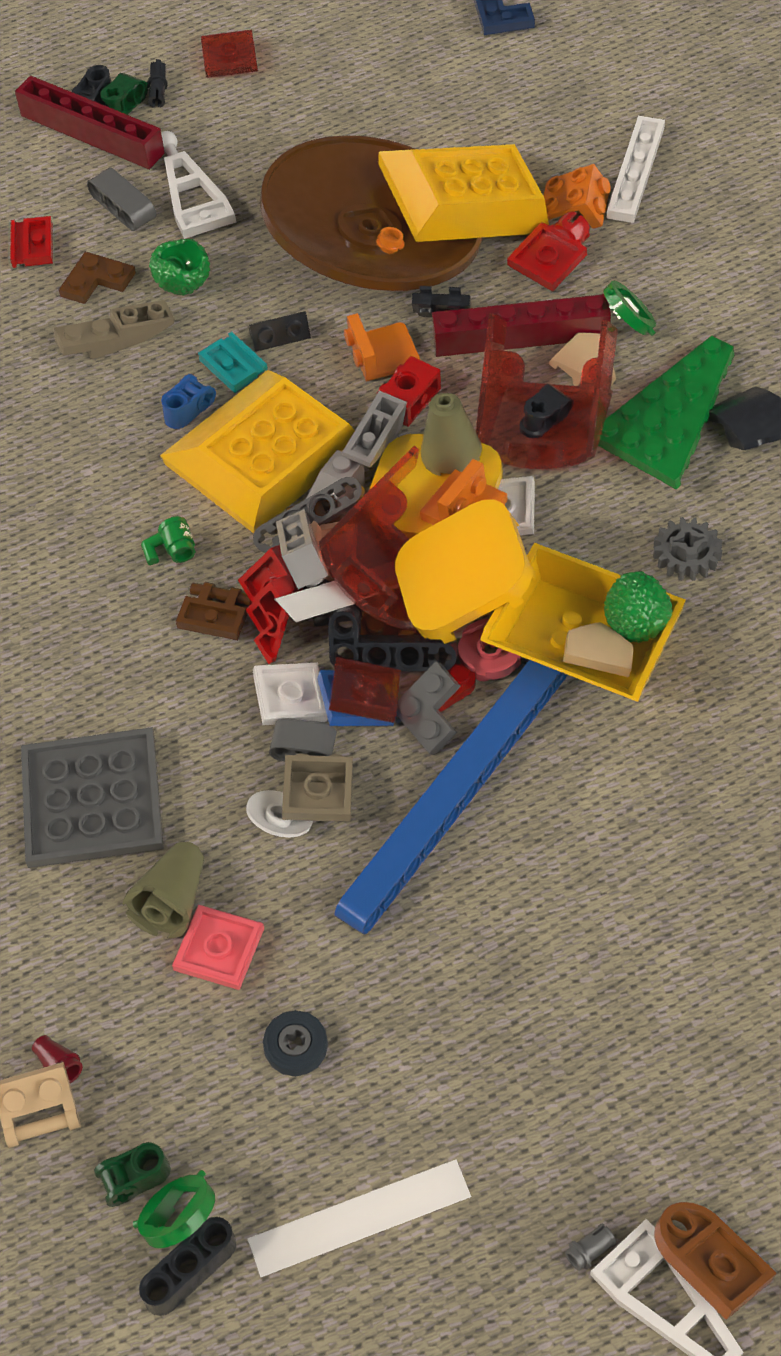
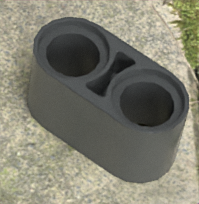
[269,719,337,761]

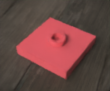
[172,904,264,990]

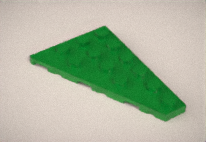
[588,336,735,489]

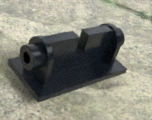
[249,311,311,352]

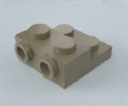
[282,753,353,822]

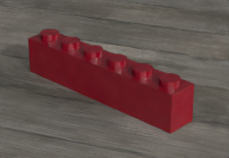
[15,75,165,170]
[432,294,611,357]

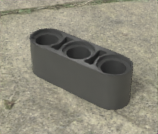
[87,168,157,231]

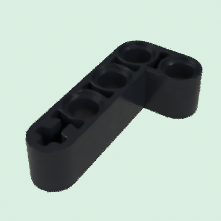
[328,605,458,671]

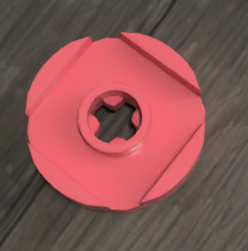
[458,619,521,682]

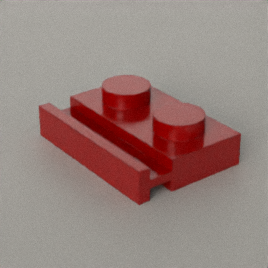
[10,216,53,268]

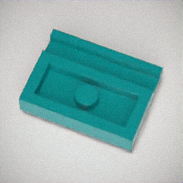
[198,331,268,393]

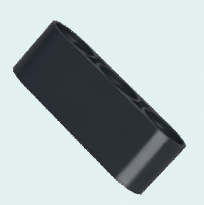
[139,1217,236,1316]

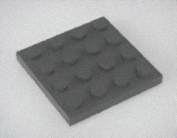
[21,727,164,868]

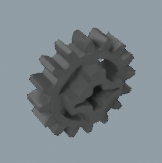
[653,517,723,581]

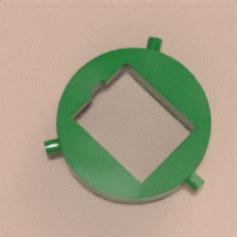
[603,280,656,336]
[133,1170,215,1248]

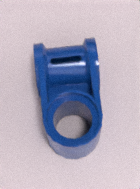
[161,374,216,429]

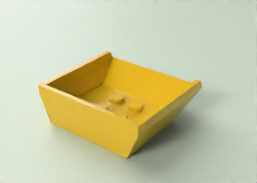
[379,144,549,242]
[160,370,355,533]
[480,542,686,702]

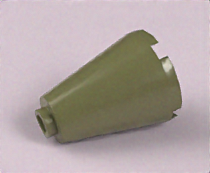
[421,393,482,476]
[123,842,204,939]

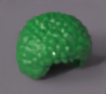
[149,238,210,296]
[604,571,673,643]

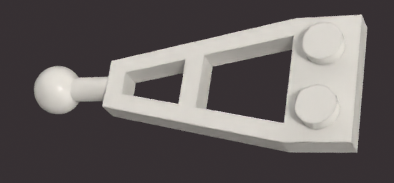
[161,131,236,239]
[590,1219,744,1356]

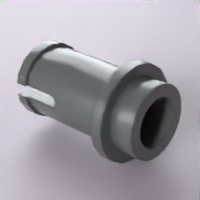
[565,1223,616,1271]

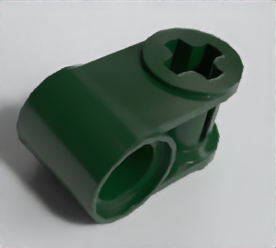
[101,73,148,115]
[94,1142,171,1207]

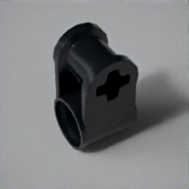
[72,65,112,105]
[519,384,574,439]

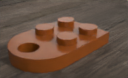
[654,1202,777,1320]

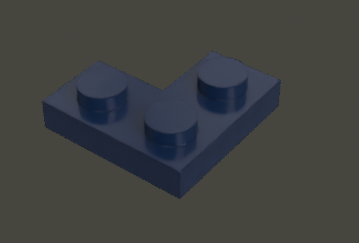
[474,0,535,35]

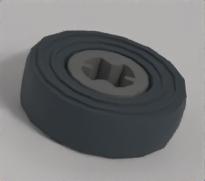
[263,1010,328,1077]

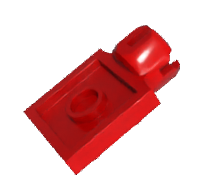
[507,211,590,292]

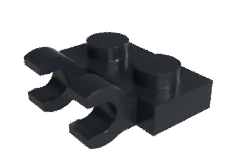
[412,286,471,317]

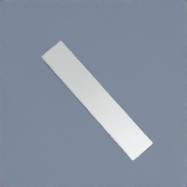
[275,563,400,622]
[247,1160,471,1277]

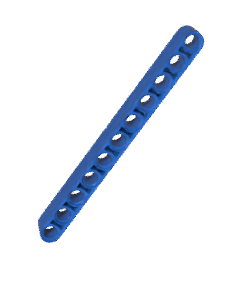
[334,660,568,935]

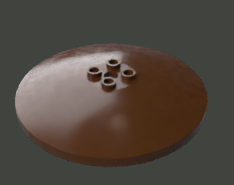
[260,136,483,291]

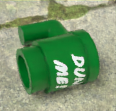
[141,516,196,566]

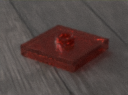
[201,30,258,78]
[329,657,401,723]

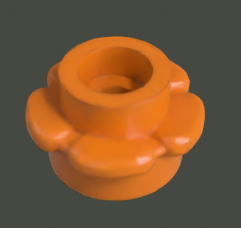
[376,227,405,254]

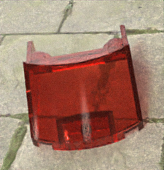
[475,313,618,471]
[318,445,419,631]

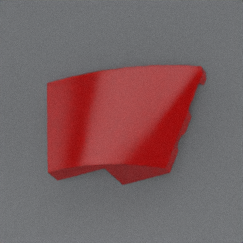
[238,545,294,664]

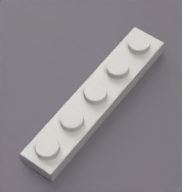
[607,116,665,223]

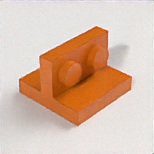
[420,459,508,525]

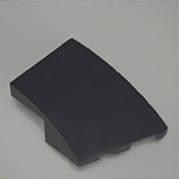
[708,386,781,450]

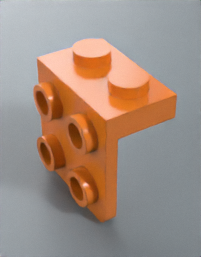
[543,164,611,229]
[344,313,420,382]

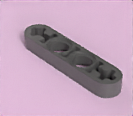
[253,477,365,553]

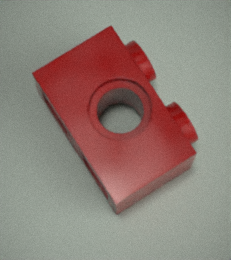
[377,356,441,427]

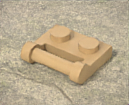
[0,1062,81,1148]

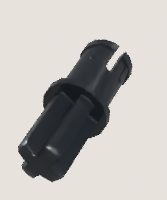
[147,59,168,108]

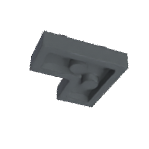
[393,661,461,755]

